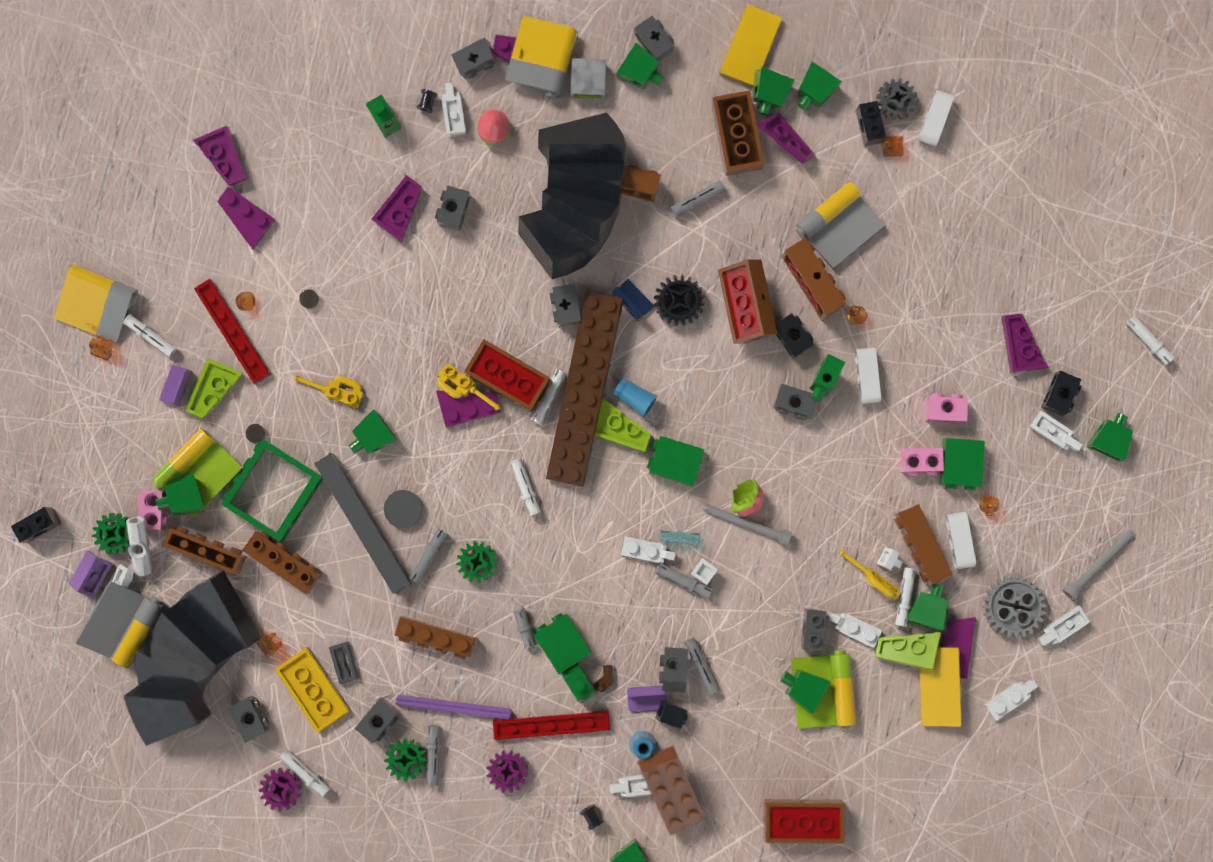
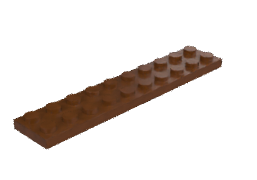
[546,292,624,487]

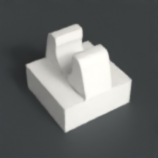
[877,547,903,570]
[691,558,718,585]

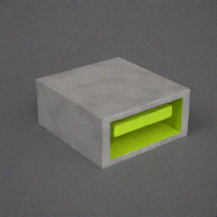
[571,58,606,99]

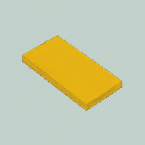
[720,4,782,87]
[274,647,350,734]
[920,647,962,727]

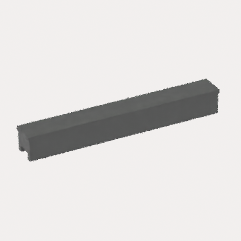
[314,453,412,594]

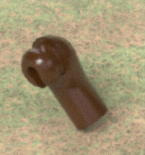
[594,665,613,692]

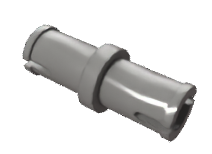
[513,608,536,649]

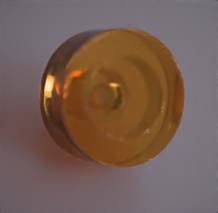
[235,292,256,311]
[847,305,868,326]
[979,496,999,516]

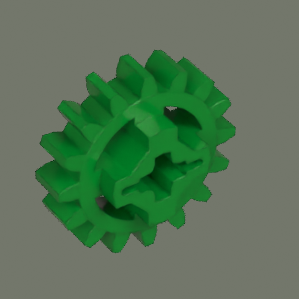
[92,513,130,554]
[456,541,498,583]
[384,738,427,782]

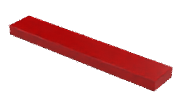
[194,279,271,384]
[493,710,610,740]

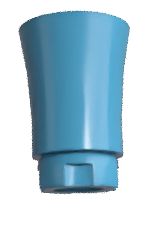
[614,378,658,418]
[629,731,656,759]

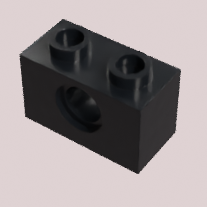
[856,101,886,147]
[775,313,814,359]
[1041,370,1082,416]
[11,507,61,543]

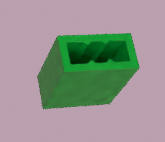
[646,436,705,487]
[940,438,985,491]
[534,613,592,674]

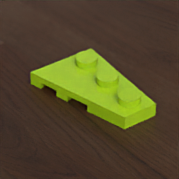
[185,358,244,419]
[595,398,651,452]

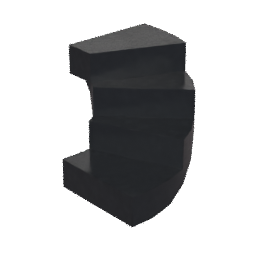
[518,112,626,280]
[123,571,262,746]

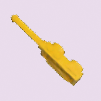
[437,363,500,410]
[293,375,364,408]
[839,550,900,601]

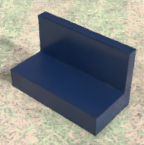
[612,279,654,321]

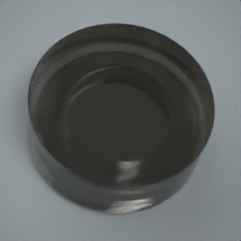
[299,289,319,309]
[245,424,266,443]

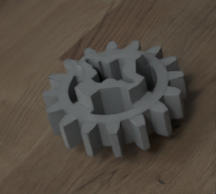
[876,78,918,120]

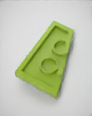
[875,632,941,671]

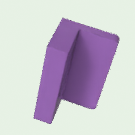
[159,364,192,407]
[69,550,112,598]
[627,685,667,711]

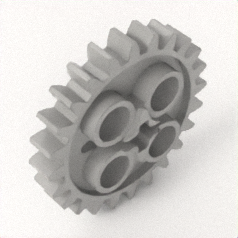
[982,575,1047,638]

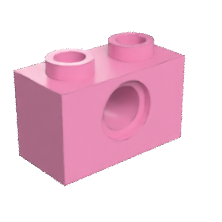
[925,393,968,423]

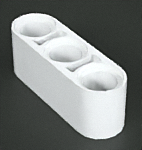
[918,89,954,146]
[855,347,881,404]
[945,511,976,570]

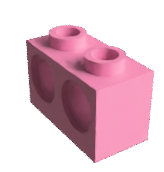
[901,448,944,476]
[138,491,169,530]

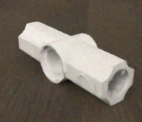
[126,517,152,576]

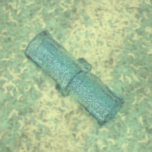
[660,530,700,546]

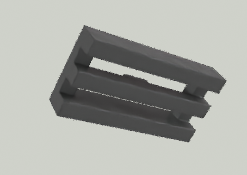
[329,641,359,684]

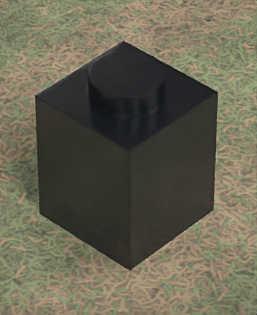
[655,700,688,729]

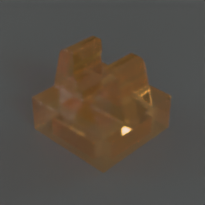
[883,136,904,157]
[89,335,113,361]
[256,633,283,659]

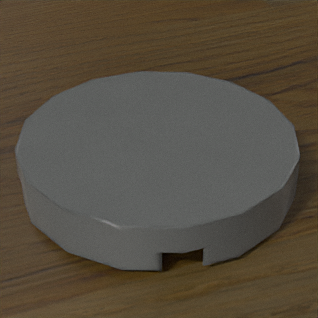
[384,490,422,528]

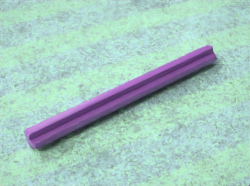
[396,695,511,719]

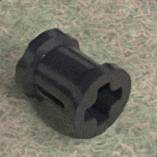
[416,89,438,113]
[579,804,604,830]

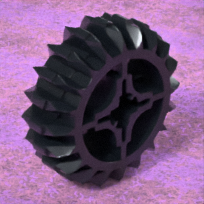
[654,275,705,326]

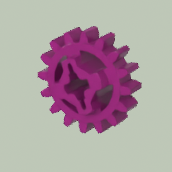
[486,750,528,793]
[258,767,302,811]

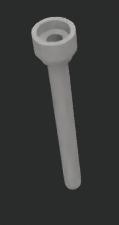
[703,504,792,547]
[1062,530,1134,601]

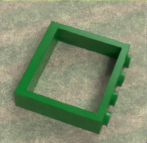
[221,439,323,542]

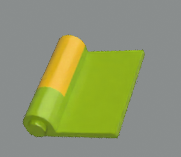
[152,428,243,518]
[791,650,857,729]

